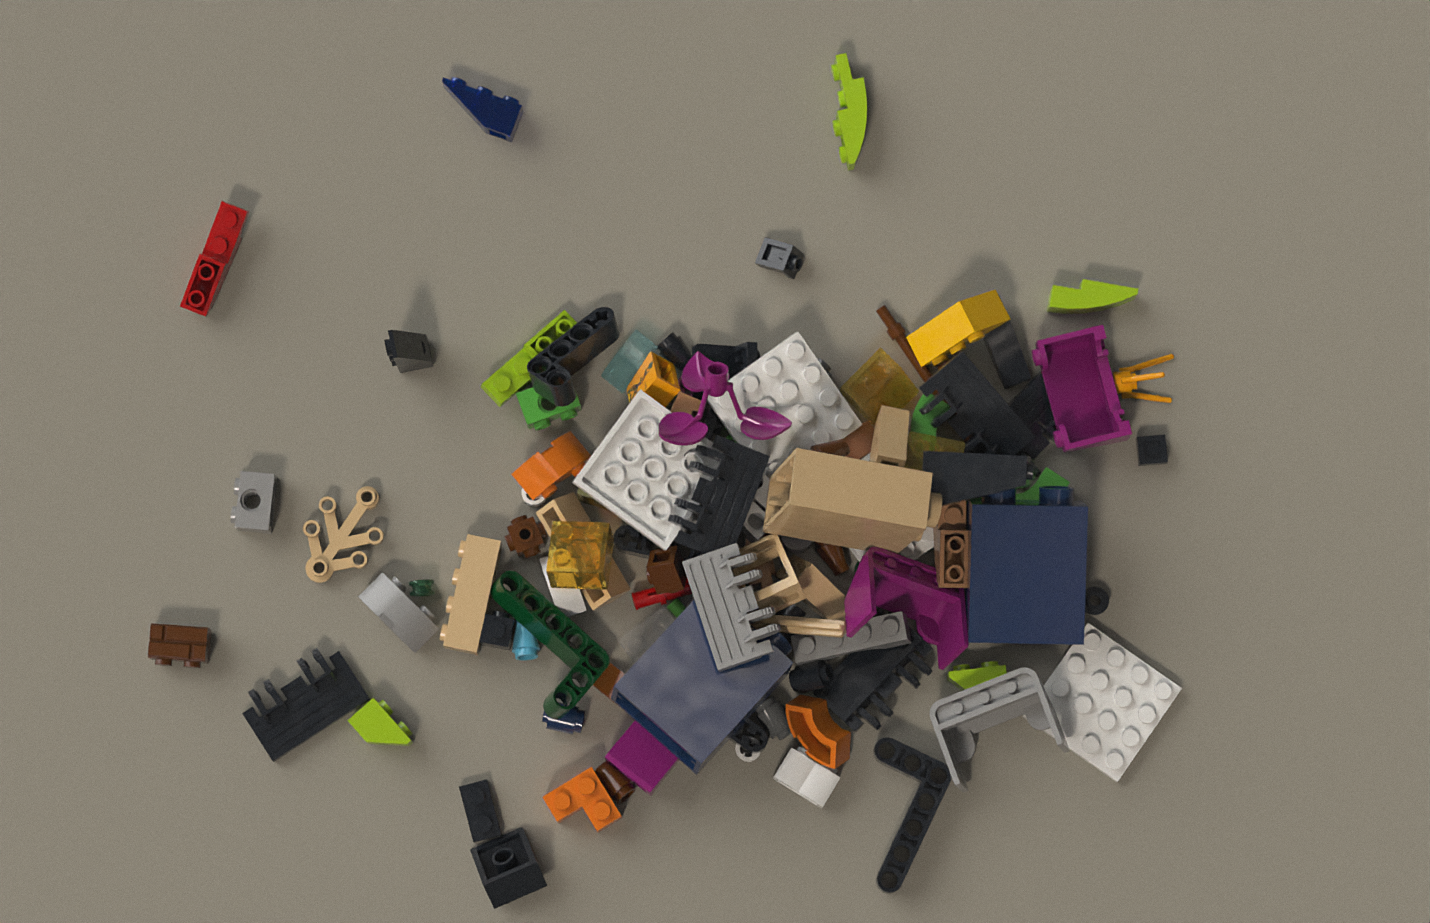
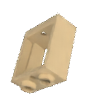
[732,534,806,613]

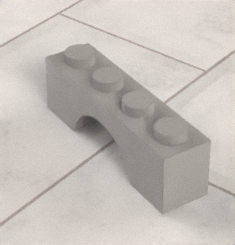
[790,611,912,665]

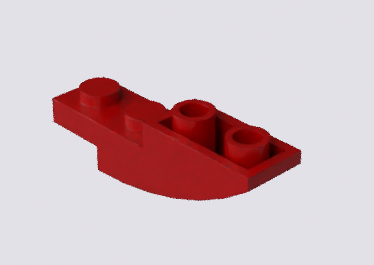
[180,201,250,317]

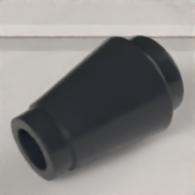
[656,332,692,372]

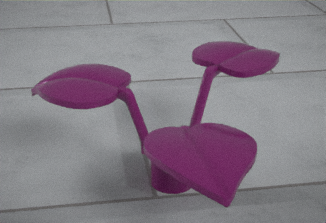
[659,351,792,445]

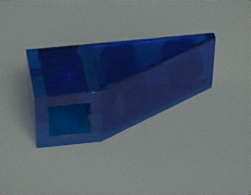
[442,77,523,143]

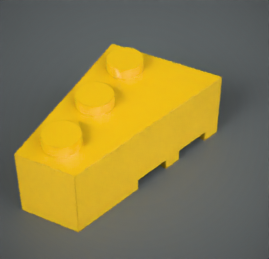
[906,289,1011,367]

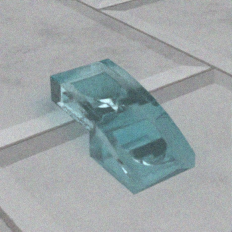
[601,330,658,394]

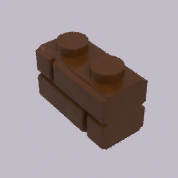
[148,623,212,668]

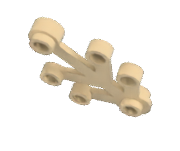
[303,486,384,583]

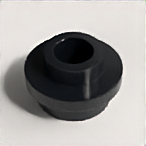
[1085,587,1109,615]

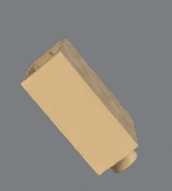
[763,448,942,554]

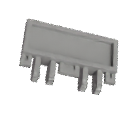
[682,543,781,672]

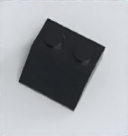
[470,827,547,909]

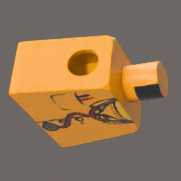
[627,351,680,407]

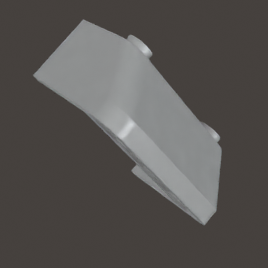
[930,667,1070,793]

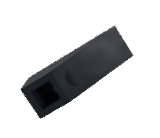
[384,330,434,373]

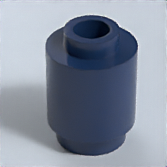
[542,702,586,734]

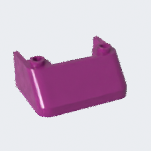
[844,546,969,670]

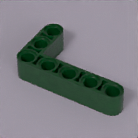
[490,570,610,719]

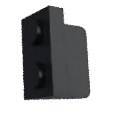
[692,342,760,401]

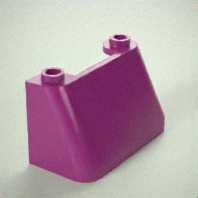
[1031,325,1132,452]

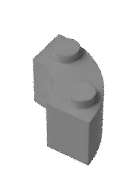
[358,572,439,653]

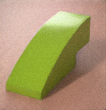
[1047,279,1138,314]

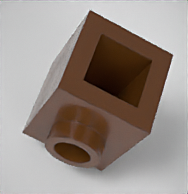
[646,546,687,595]

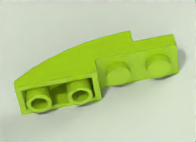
[831,53,867,171]
[481,310,577,407]

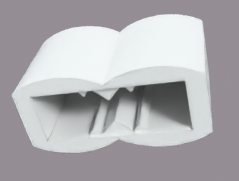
[773,747,840,808]

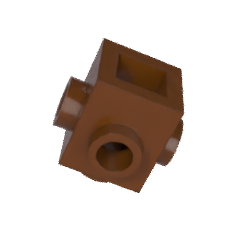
[504,515,547,558]

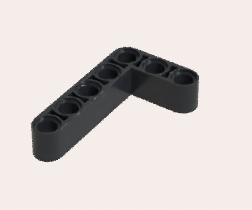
[873,737,952,894]

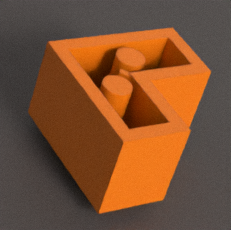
[542,767,622,832]

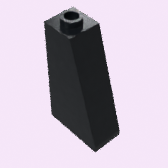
[922,451,1035,507]

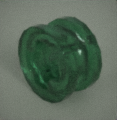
[409,579,435,597]

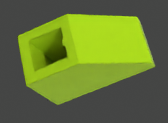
[947,661,1007,691]
[347,698,413,746]

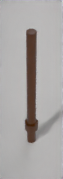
[876,305,974,443]

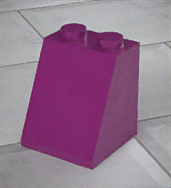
[605,721,679,796]

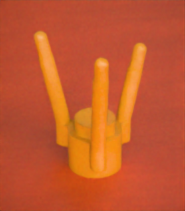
[1112,354,1174,403]

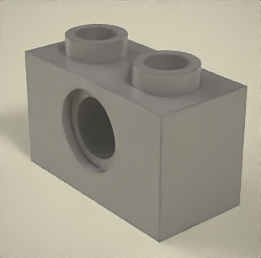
[231,471,278,534]

